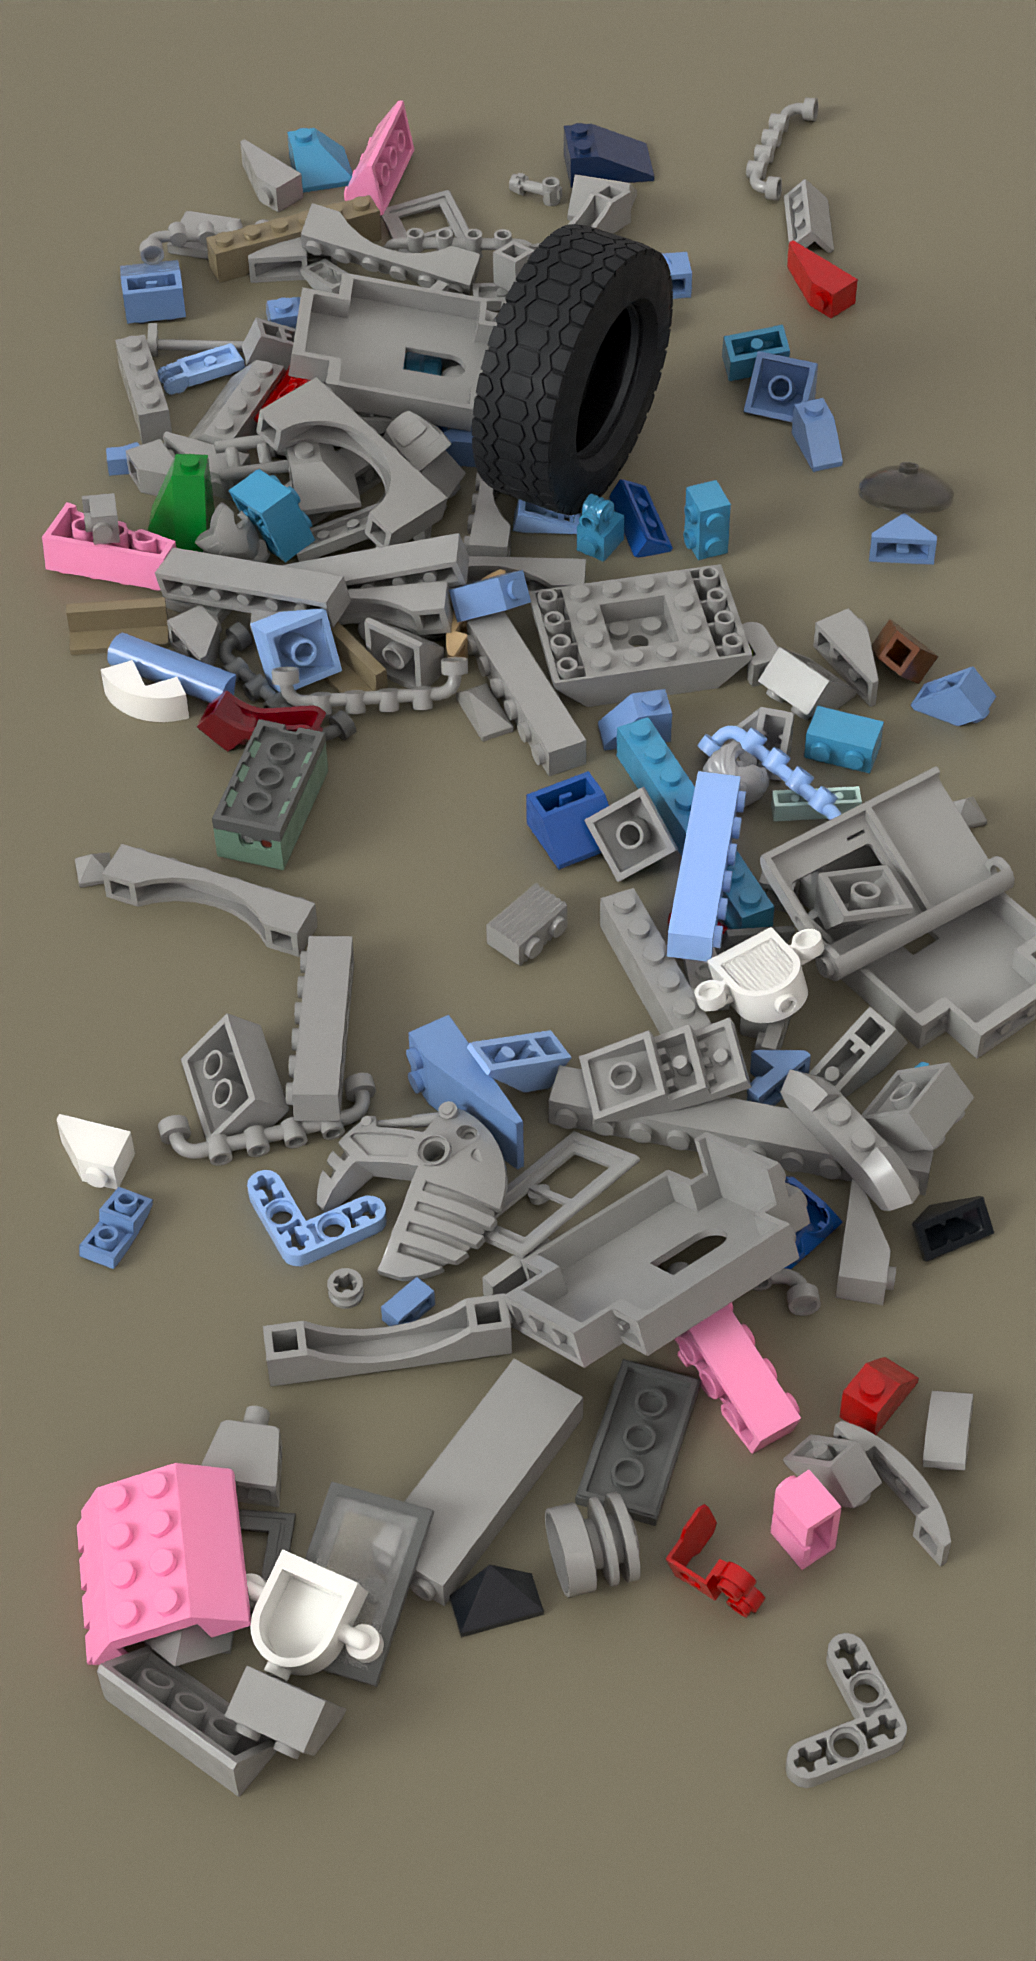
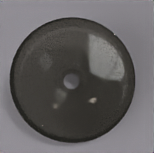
[858,462,954,514]

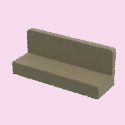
[66,597,169,655]
[324,622,388,693]

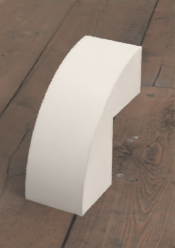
[101,660,189,722]

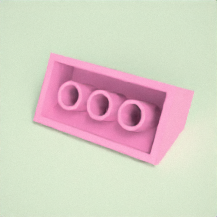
[344,101,414,215]

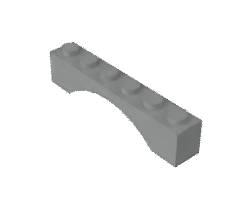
[493,182,631,291]
[301,203,480,296]
[464,472,511,557]
[449,556,586,591]
[250,581,454,636]
[102,844,317,957]
[263,1293,512,1386]

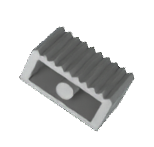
[486,883,568,966]

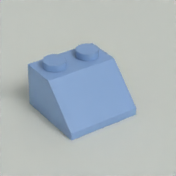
[250,608,342,692]

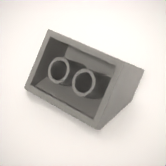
[181,1013,289,1140]

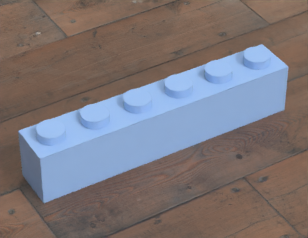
[667,771,746,962]

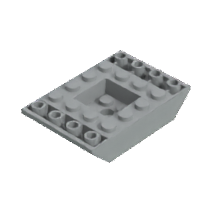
[529,564,752,707]

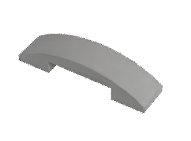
[833,1420,951,1567]

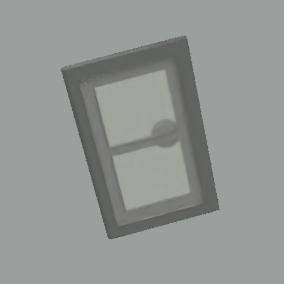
[305,1482,434,1687]

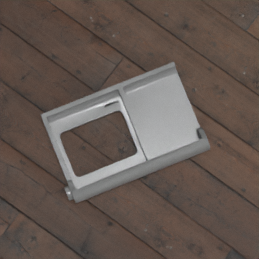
[760,766,1015,981]

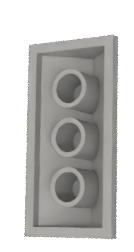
[97,1646,277,1797]

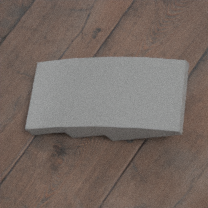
[579,1017,752,1124]

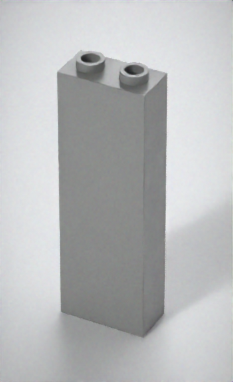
[372,1358,583,1606]

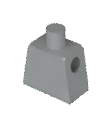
[201,1406,282,1507]

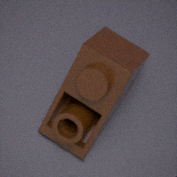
[871,619,939,684]

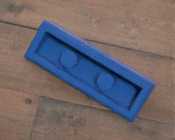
[609,479,673,557]

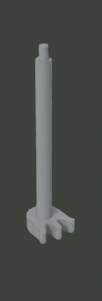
[147,323,244,357]

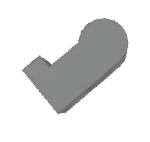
[742,622,778,687]

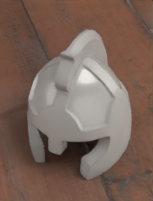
[195,502,270,563]

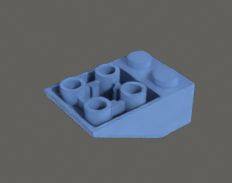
[120,260,186,324]

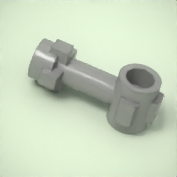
[509,173,562,206]

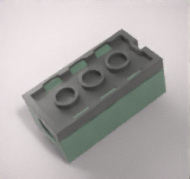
[212,719,328,870]

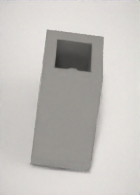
[125,439,175,496]

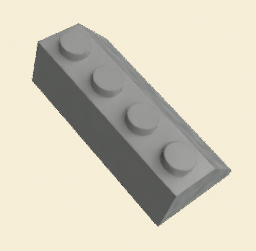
[188,359,285,454]

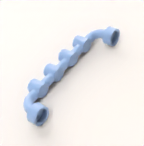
[697,726,842,820]

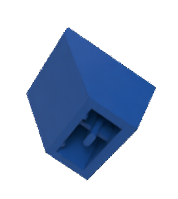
[526,771,609,870]

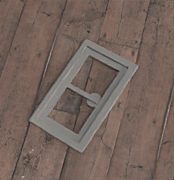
[381,190,483,258]
[482,1131,640,1258]

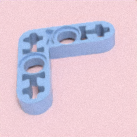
[247,1170,387,1267]

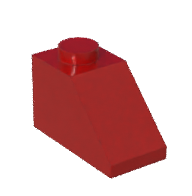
[839,1357,919,1435]

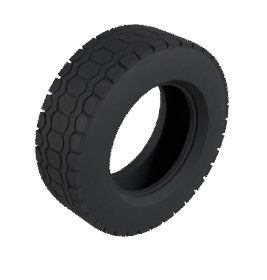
[472,224,673,515]

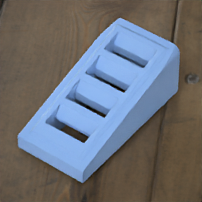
[512,499,581,534]

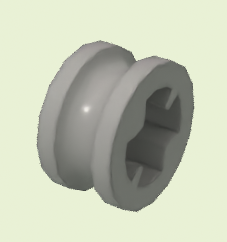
[327,1268,364,1309]

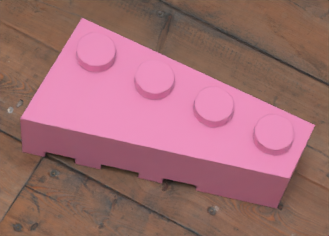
[42,502,176,591]

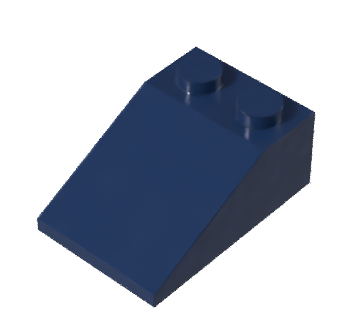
[564,123,654,188]

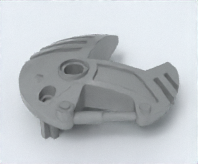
[317,1101,508,1281]

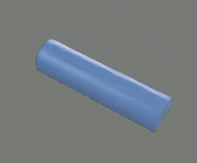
[107,632,236,703]

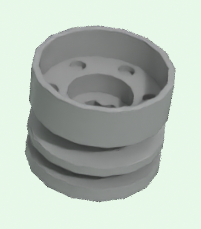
[545,1491,640,1598]

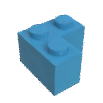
[229,469,315,562]

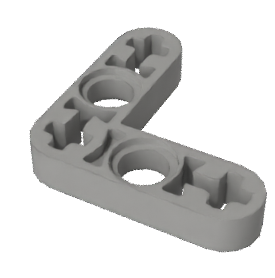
[785,1633,907,1788]

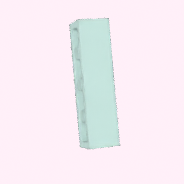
[771,786,862,821]

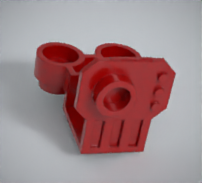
[665,1504,766,1618]

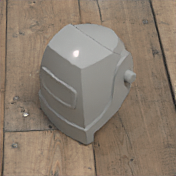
[384,411,452,471]

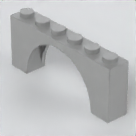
[256,377,447,547]

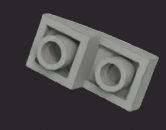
[923,1391,974,1470]

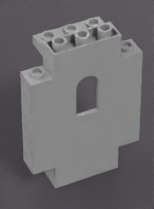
[288,272,507,431]
[799,832,1036,1059]
[504,1132,810,1368]

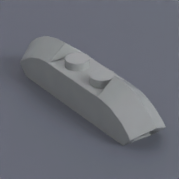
[780,1070,920,1211]

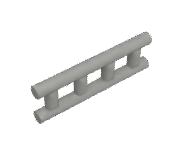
[214,435,345,482]

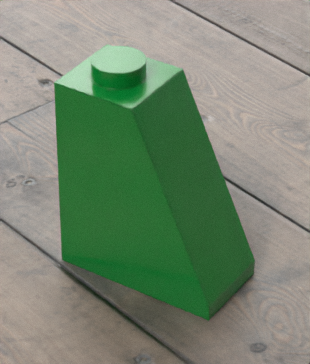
[148,454,215,552]

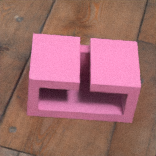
[770,1470,842,1570]

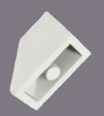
[57,1114,135,1189]

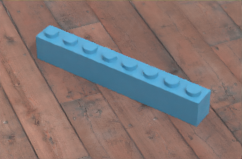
[617,717,774,929]

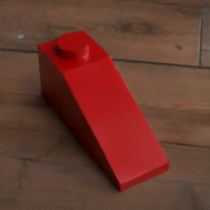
[787,240,858,319]

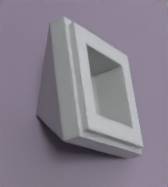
[953,797,987,829]
[75,852,111,888]

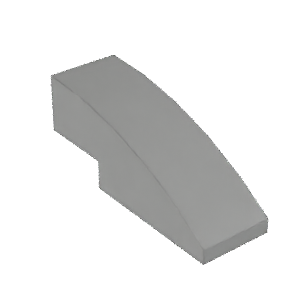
[248,237,337,283]

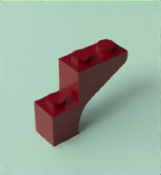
[196,690,326,752]

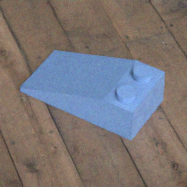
[406,1015,524,1169]

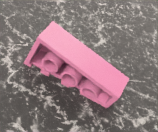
[675,1302,801,1454]

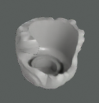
[702,740,769,807]

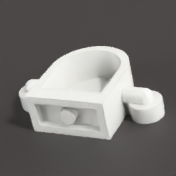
[695,927,824,1023]
[246,1549,384,1682]

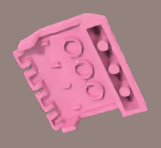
[77,1463,251,1665]

